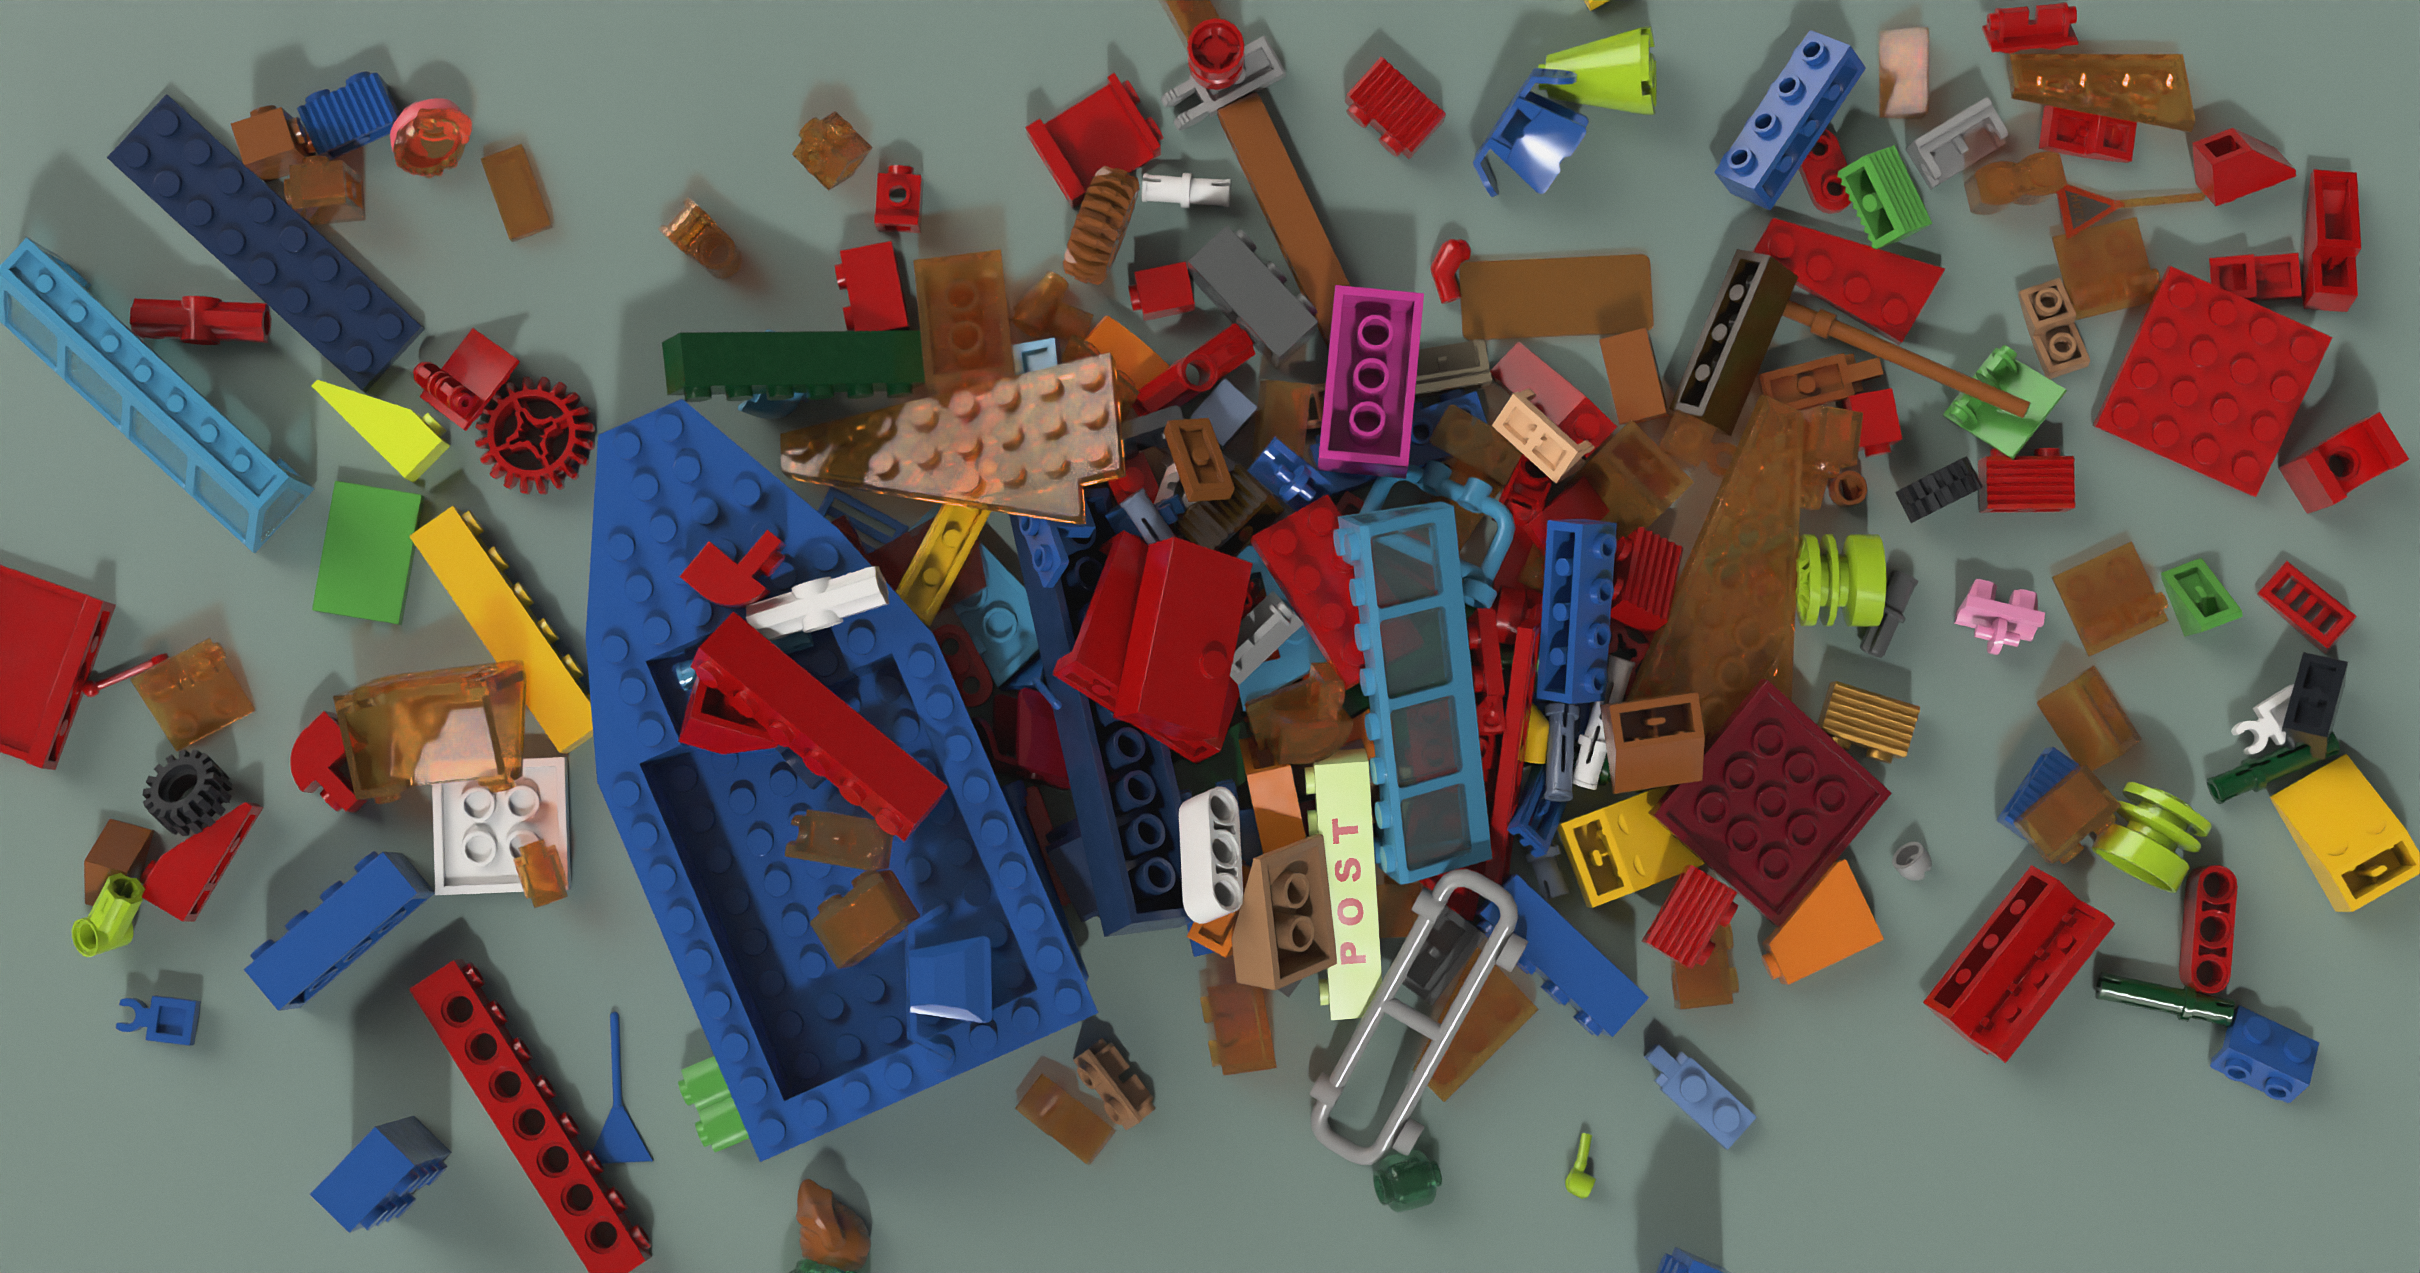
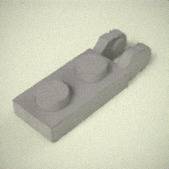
[1160,36,1286,131]

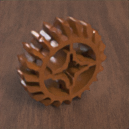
[1063,166,1140,285]

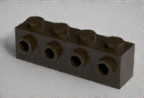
[1669,249,1798,436]

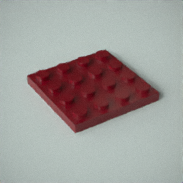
[1648,678,1892,927]

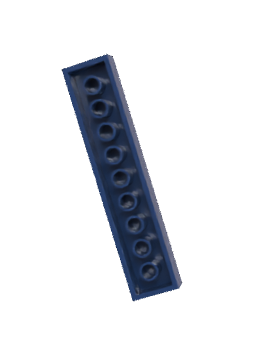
[1008,488,1193,937]

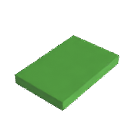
[312,481,425,625]

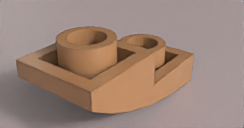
[2018,277,2091,379]

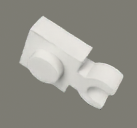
[2231,684,2294,755]

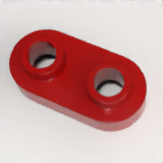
[1799,129,1851,214]
[932,624,994,708]

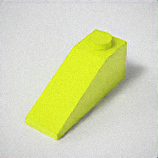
[311,380,451,483]

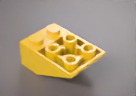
[2269,754,2420,912]
[1557,785,1704,908]

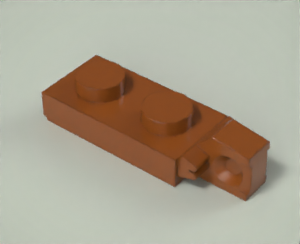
[1757,353,1884,418]

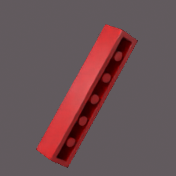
[691,611,948,842]

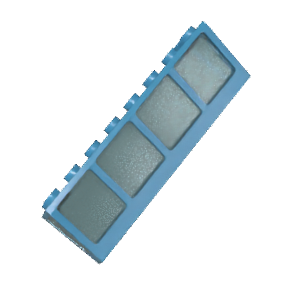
[0,237,315,553]
[1333,501,1492,885]

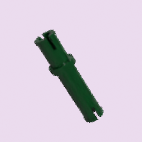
[2207,731,2340,804]
[2095,971,2235,1027]

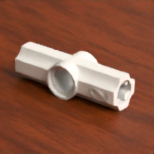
[746,566,889,641]

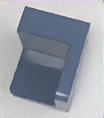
[1191,379,1258,451]

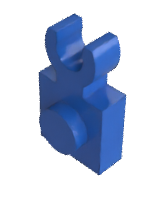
[116,995,201,1046]

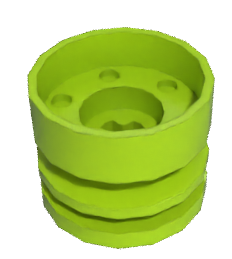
[1792,534,1886,627]
[2091,782,2212,893]

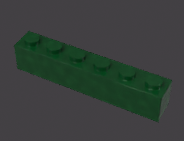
[662,330,929,402]

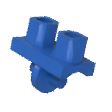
[1247,436,1337,511]

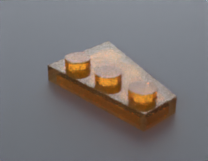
[1412,947,1539,1102]

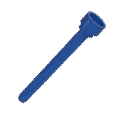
[1001,779,1089,982]

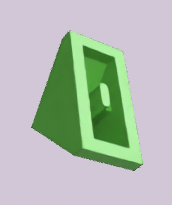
[2161,558,2243,637]

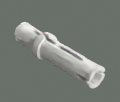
[1572,655,1635,790]

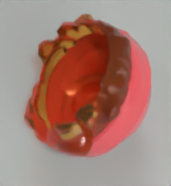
[390,98,473,179]

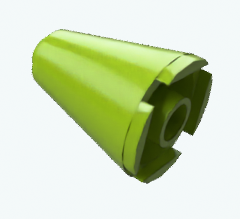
[1538,26,1657,115]

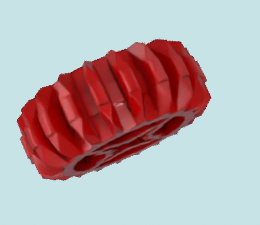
[475,376,595,495]

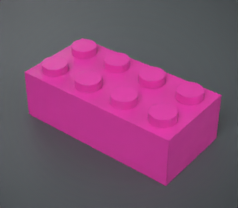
[1317,285,1424,479]

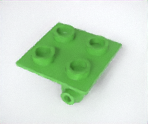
[1943,345,2067,459]

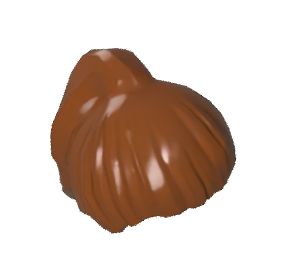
[796,1179,871,1273]

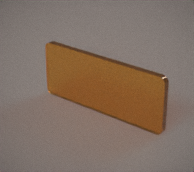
[1459,254,1654,341]

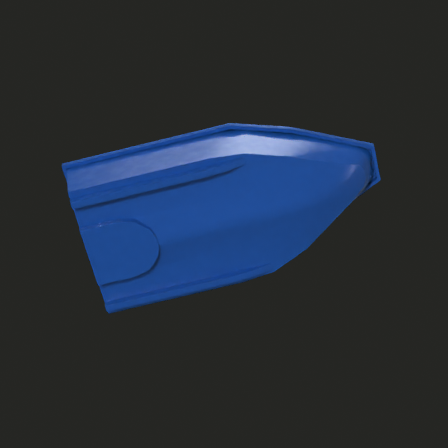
[586,399,1099,1162]

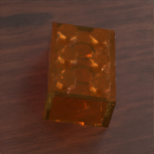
[913,249,1017,401]

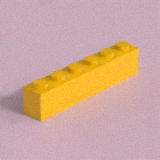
[409,506,593,754]

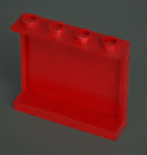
[1052,530,1245,764]
[0,565,116,770]

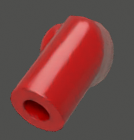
[1430,239,1471,304]

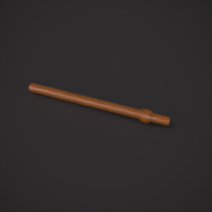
[1782,300,2031,418]

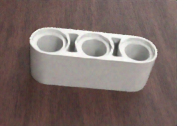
[1179,787,1243,924]

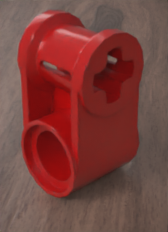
[1492,454,1554,535]

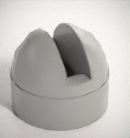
[1892,842,1932,881]

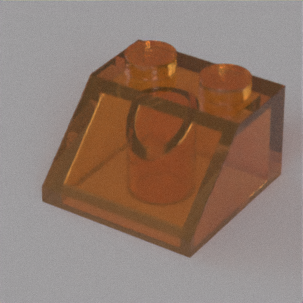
[1200,981,1277,1075]

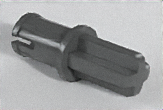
[1860,570,1919,658]

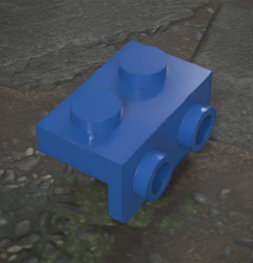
[2210,1005,2320,1103]

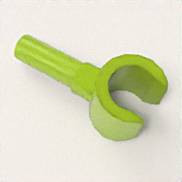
[1565,1133,1596,1199]

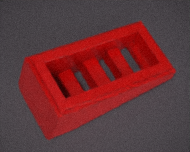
[2257,561,2357,655]

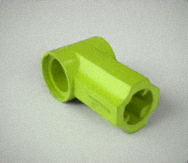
[72,873,145,957]

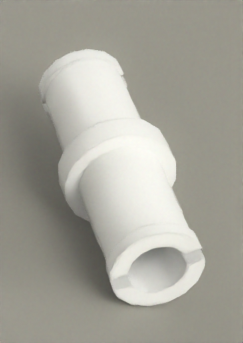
[1142,173,1231,208]

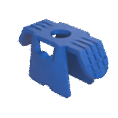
[1473,68,1589,197]
[904,902,992,1060]

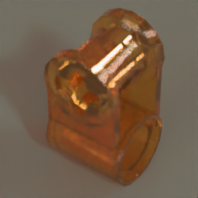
[658,197,742,279]

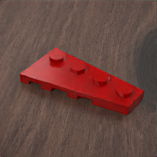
[1752,217,1945,345]

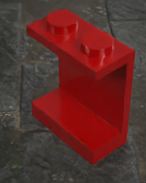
[1025,72,1164,209]

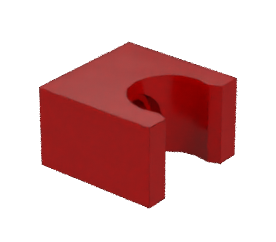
[2279,412,2409,514]

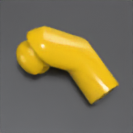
[1524,703,1550,764]

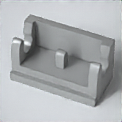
[1905,96,2009,190]

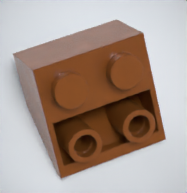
[1600,692,1705,794]

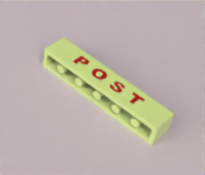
[1304,748,1382,1020]

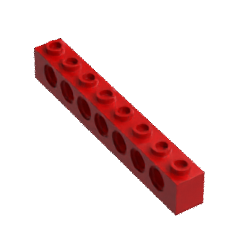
[409,959,652,1273]

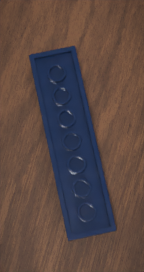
[107,94,425,393]

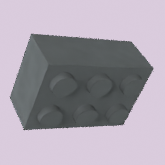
[1188,225,1318,370]

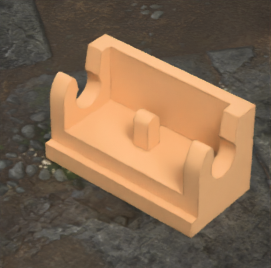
[1492,388,1594,483]

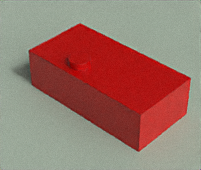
[1113,537,1253,742]

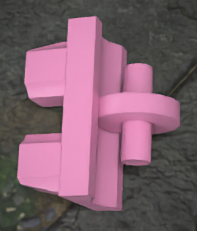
[1954,579,2045,655]

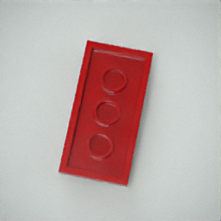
[1250,494,1423,690]

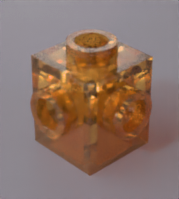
[792,111,873,191]

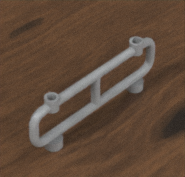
[1309,869,1529,1165]

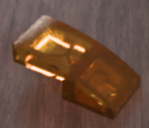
[1015,1073,1117,1165]

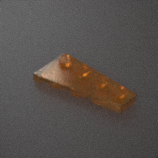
[2007,54,2196,132]

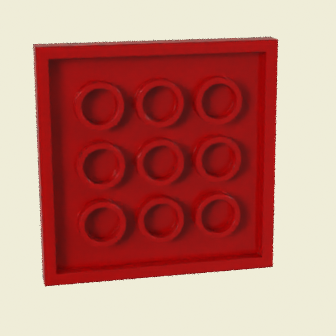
[2093,266,2333,497]

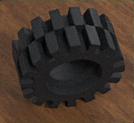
[1895,456,1983,523]
[142,749,232,836]

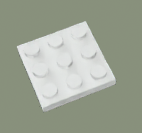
[432,757,571,895]

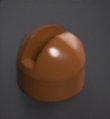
[1828,471,1867,507]

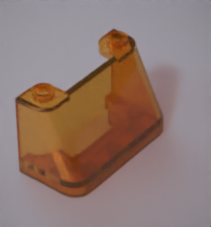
[333,660,527,804]

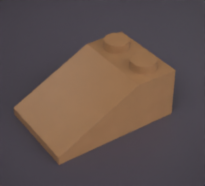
[1232,834,1337,990]

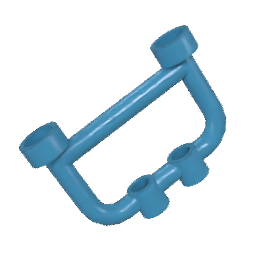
[1360,460,1515,609]

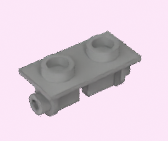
[1230,591,1304,685]

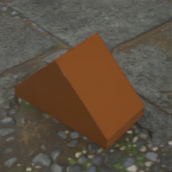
[84,819,155,906]

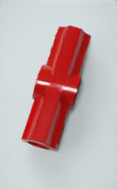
[130,296,272,345]
[1129,323,1256,417]

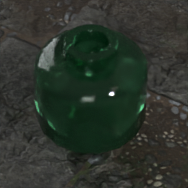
[1373,1149,1442,1213]

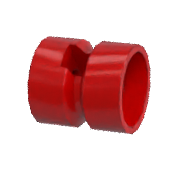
[1187,18,1245,90]
[1494,585,1543,650]

